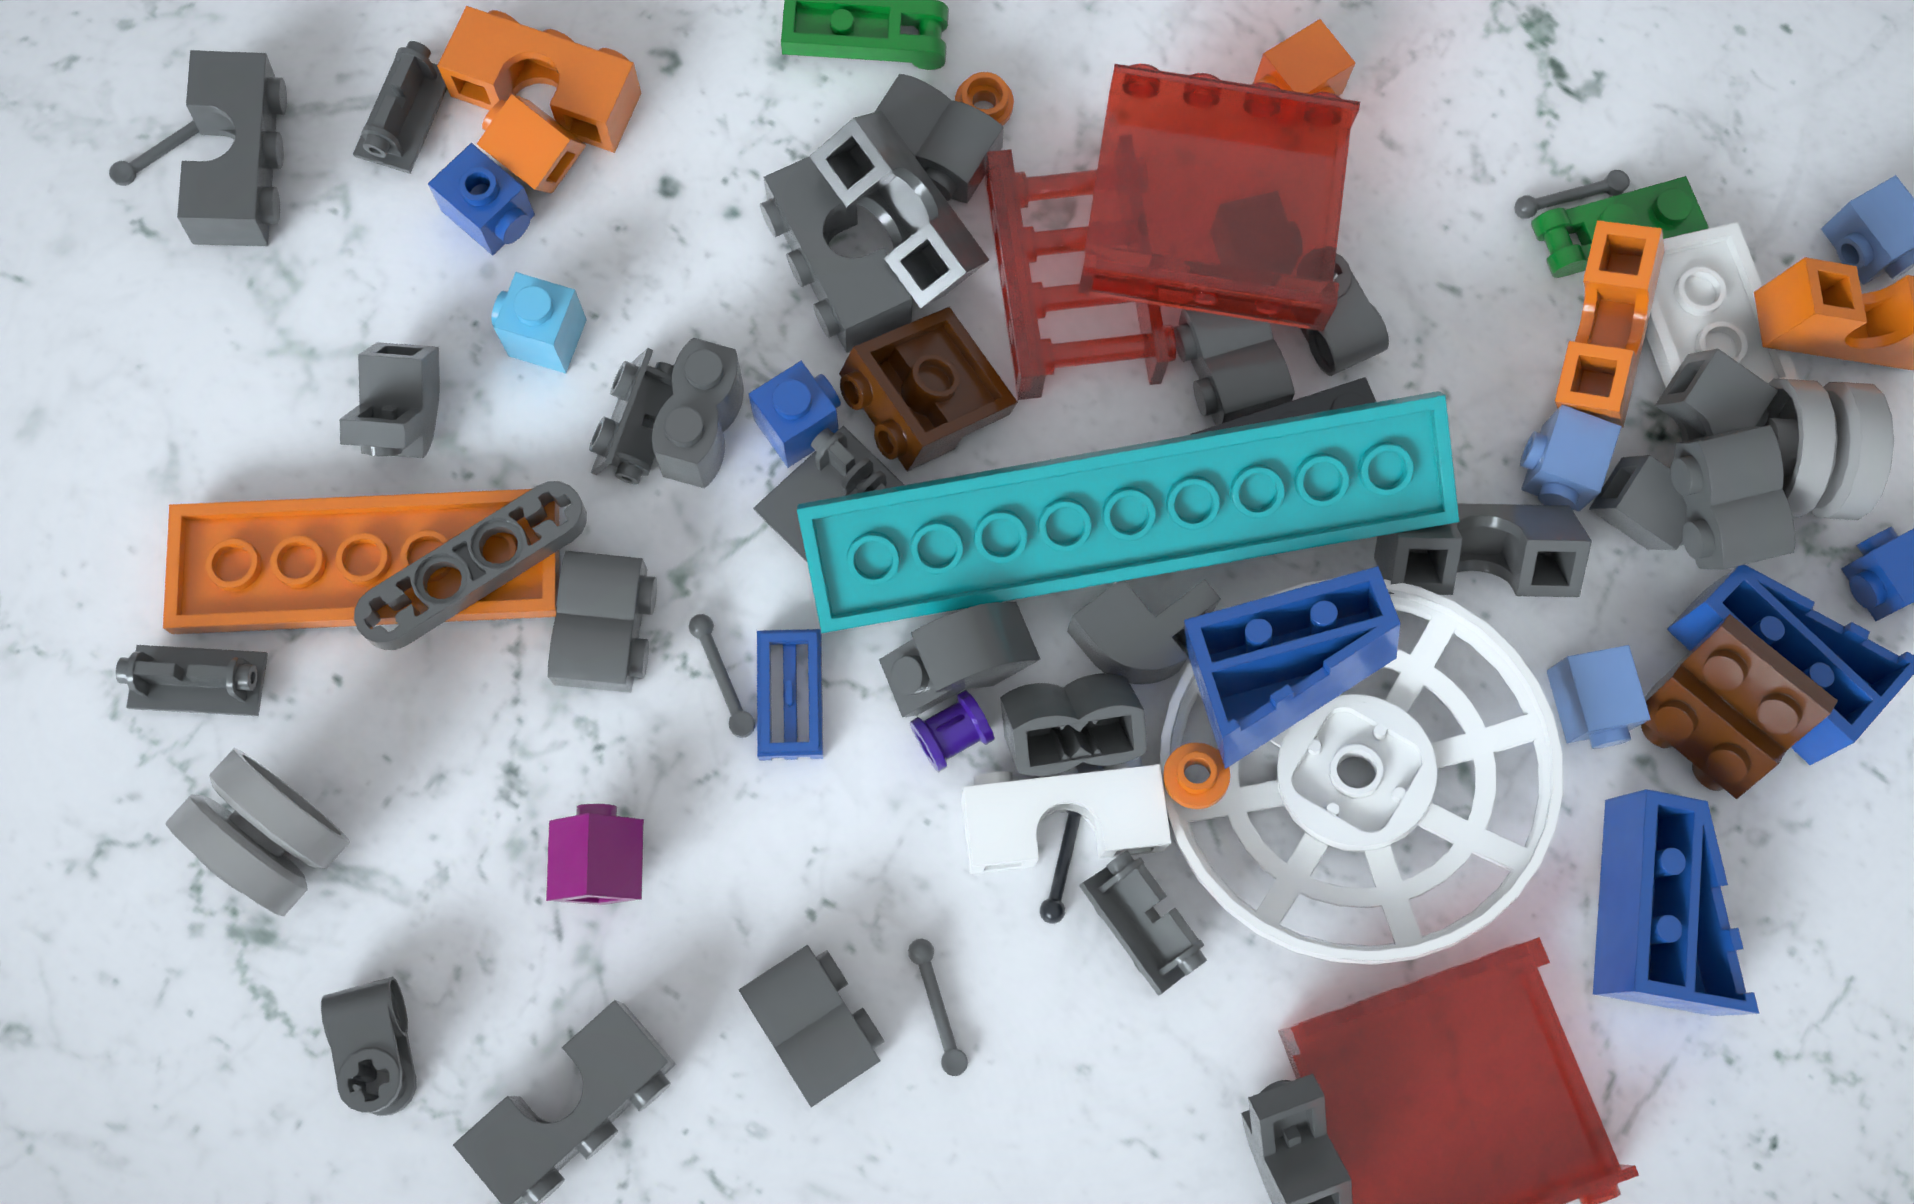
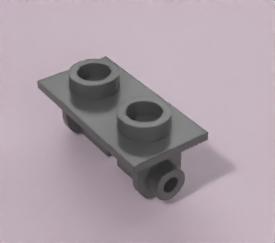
[353,41,447,174]
[589,348,674,484]
[116,645,268,716]
[1079,850,1207,996]

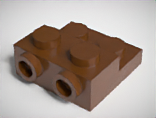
[839,307,1018,472]
[1641,614,1838,799]

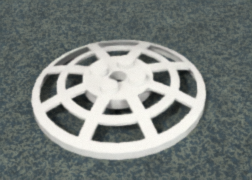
[1160,579,1564,965]

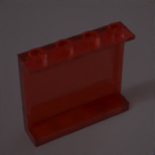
[1078,63,1360,331]
[1278,937,1639,1204]

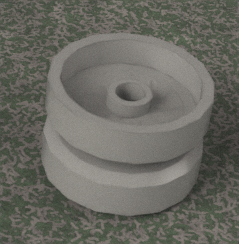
[1764,379,1894,520]
[165,747,350,917]

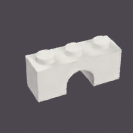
[961,757,1171,874]

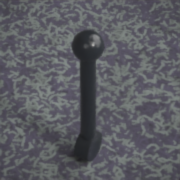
[1039,810,1082,924]

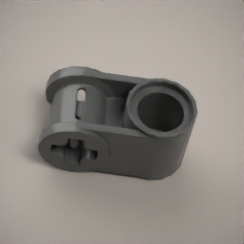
[1285,249,1389,376]
[321,977,416,1116]

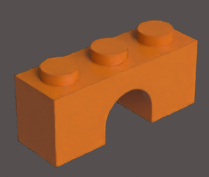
[437,6,642,153]
[1555,220,1665,428]
[1754,257,1914,370]

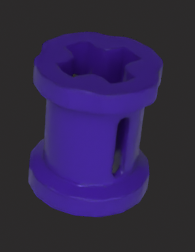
[910,690,995,772]

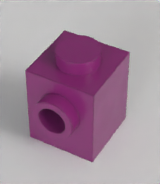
[546,804,644,905]

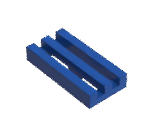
[757,629,823,761]

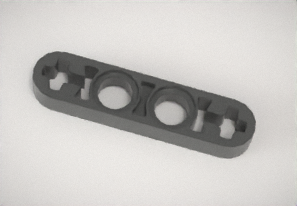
[354,481,587,650]

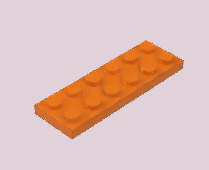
[163,489,560,634]

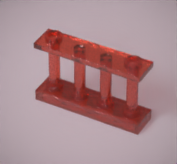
[985,137,1176,400]

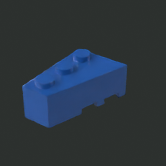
[1667,565,1914,765]
[1184,566,1401,769]
[1593,789,1760,1016]

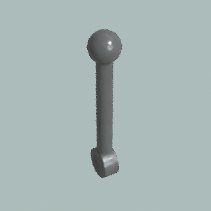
[109,120,199,186]
[1514,170,1630,219]
[688,614,755,738]
[908,938,968,1076]

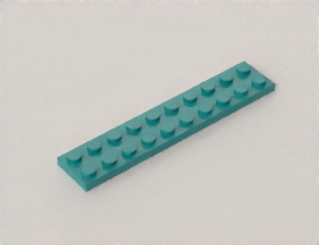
[797,391,1459,633]

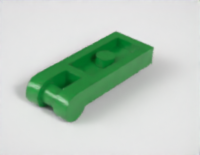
[781,0,949,70]
[1531,176,1709,278]

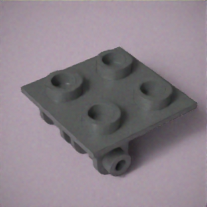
[753,426,904,562]

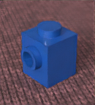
[428,142,535,256]
[748,360,841,468]
[1841,526,1914,622]

